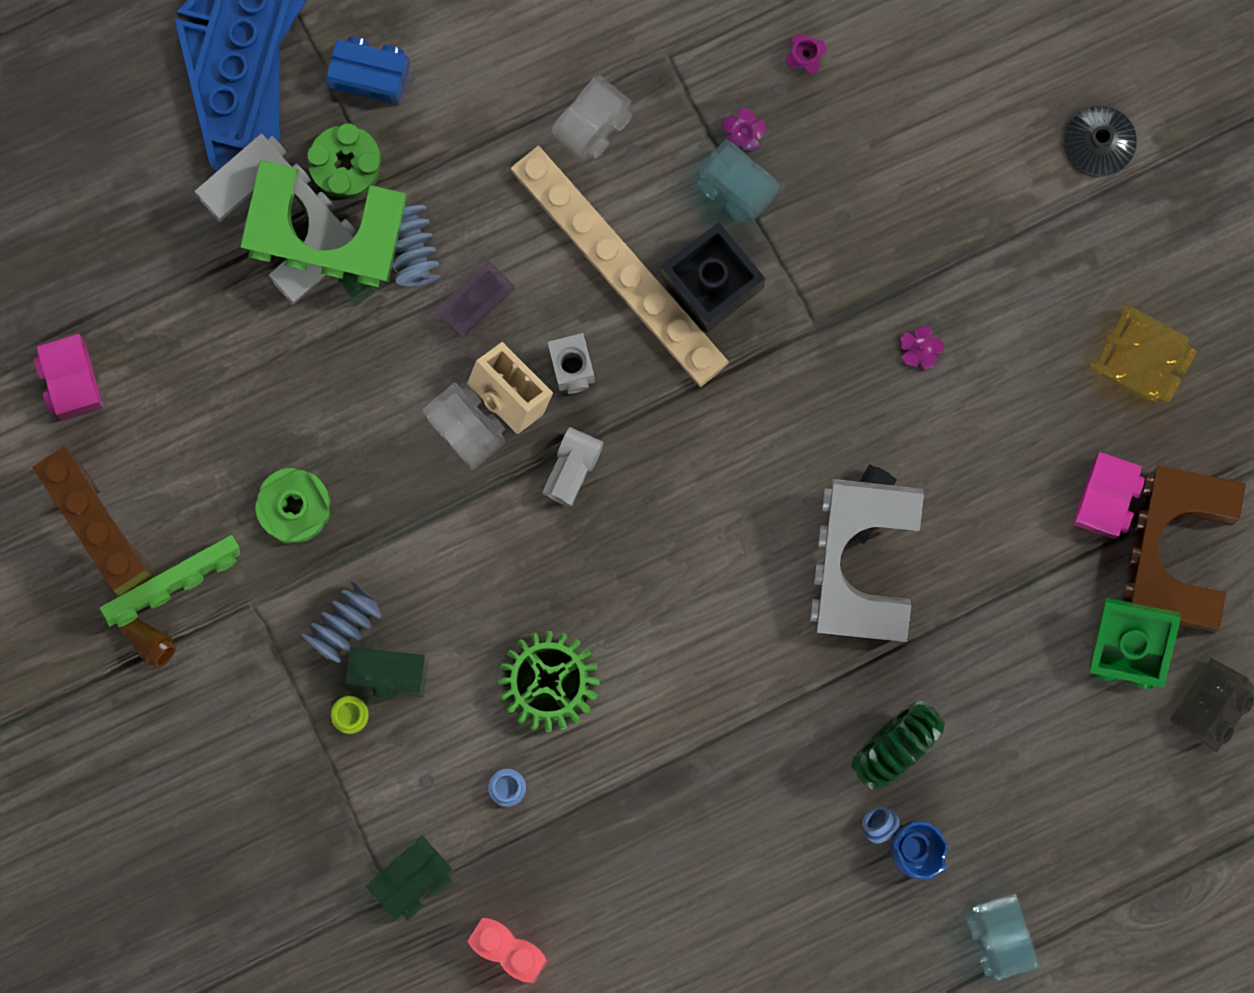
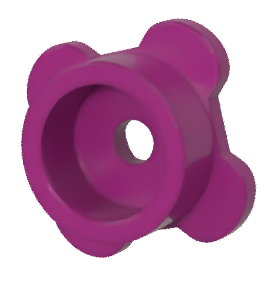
[785,34,827,74]

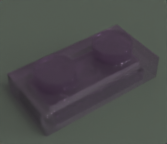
[436,260,515,339]

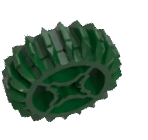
[851,701,945,790]

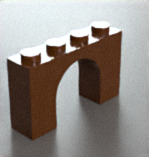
[32,446,156,596]
[1122,465,1246,634]

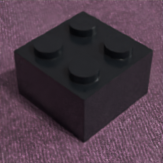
[661,222,765,333]

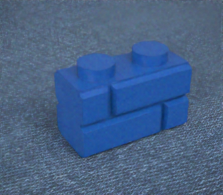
[326,36,410,105]

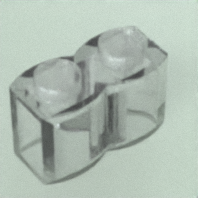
[551,74,633,162]

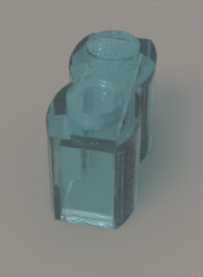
[696,139,781,224]
[966,894,1040,982]

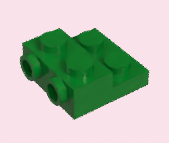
[1089,598,1181,689]

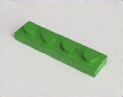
[100,535,240,627]

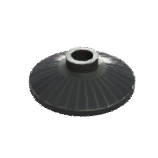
[1064,105,1137,177]

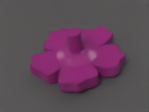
[722,108,767,151]
[900,325,945,371]

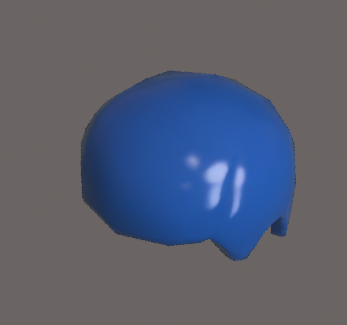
[891,821,949,879]

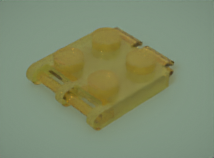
[1089,304,1198,404]

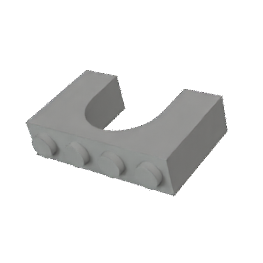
[195,133,357,305]
[810,479,924,642]

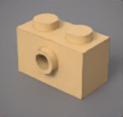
[467,342,553,434]

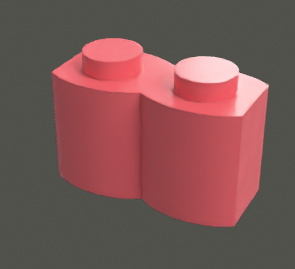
[468,918,548,983]

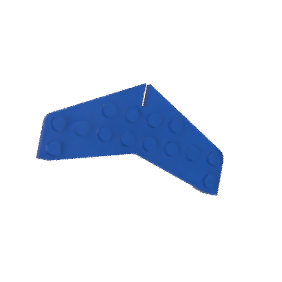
[175,0,307,172]

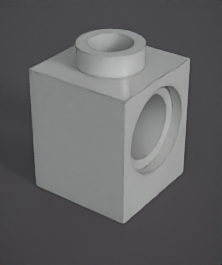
[547,333,595,394]

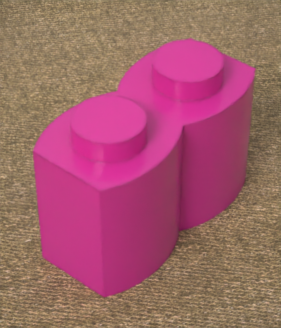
[34,334,104,421]
[1072,452,1145,539]

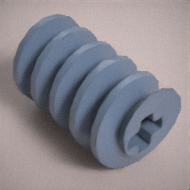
[392,205,441,287]
[301,580,383,663]

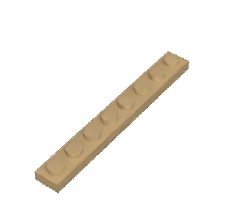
[511,145,729,388]

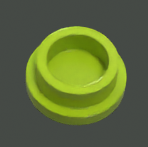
[331,696,369,734]

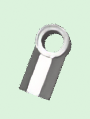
[543,427,604,507]

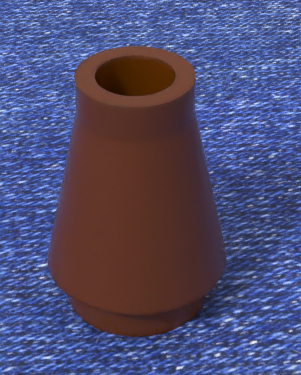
[121,618,176,668]

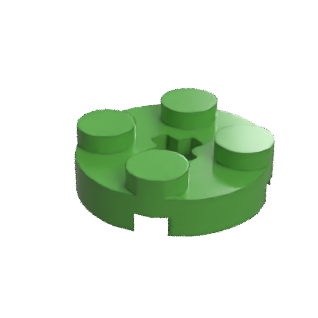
[308,124,381,199]
[255,468,331,543]

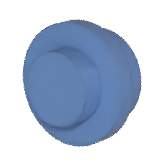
[488,769,526,807]
[862,806,900,843]

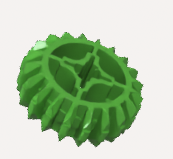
[498,631,600,733]

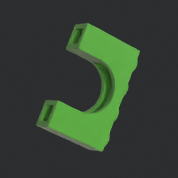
[241,160,408,287]

